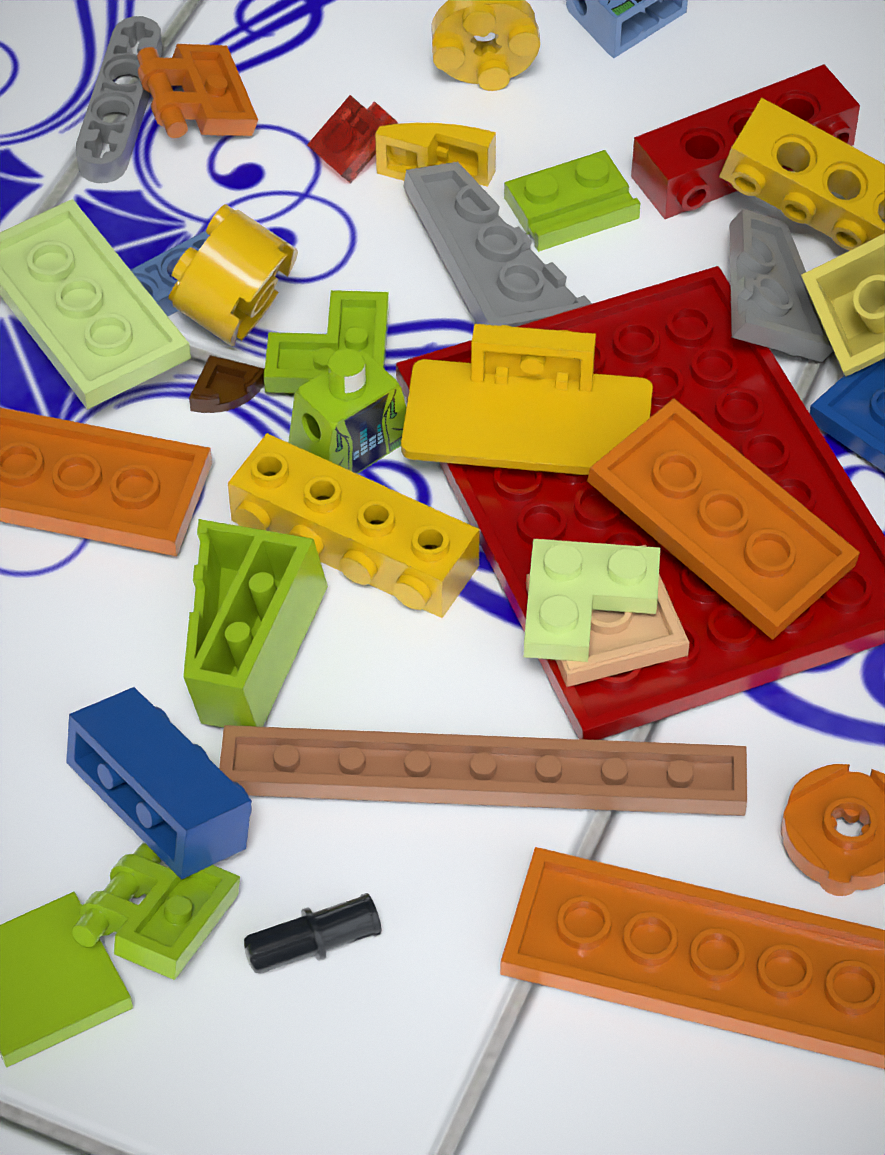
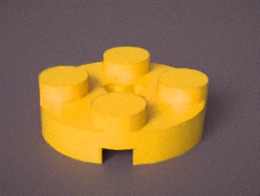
[431,0,540,91]

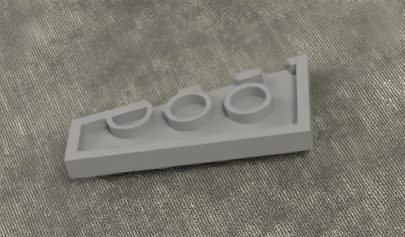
[403,162,592,327]

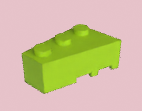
[183,519,328,728]

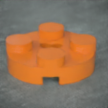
[781,764,885,896]

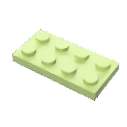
[0,199,191,410]

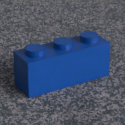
[66,687,252,880]

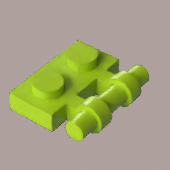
[72,843,240,980]

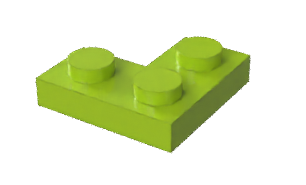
[264,290,389,393]

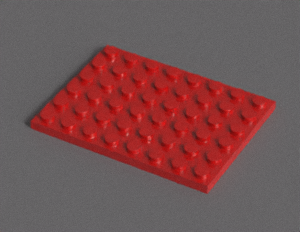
[396,266,885,740]

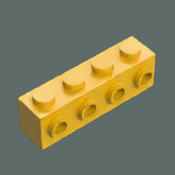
[228,433,480,618]

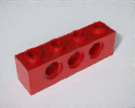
[631,64,860,219]

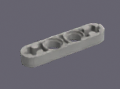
[76,16,163,183]

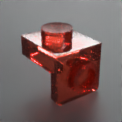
[307,95,398,184]

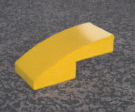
[375,122,496,187]

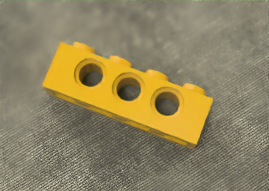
[719,98,885,251]

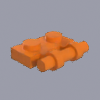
[137,44,258,138]

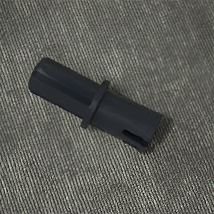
[244,893,382,974]

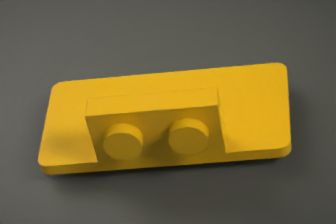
[401,324,653,475]

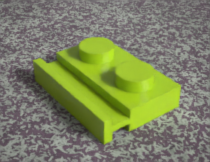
[504,150,641,252]

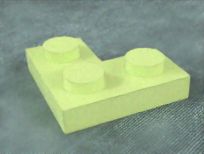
[523,539,660,662]

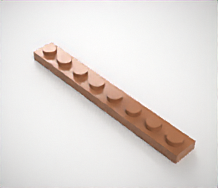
[219,725,747,816]

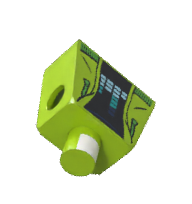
[288,348,407,474]

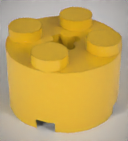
[168,204,298,347]

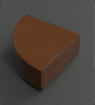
[189,355,265,413]

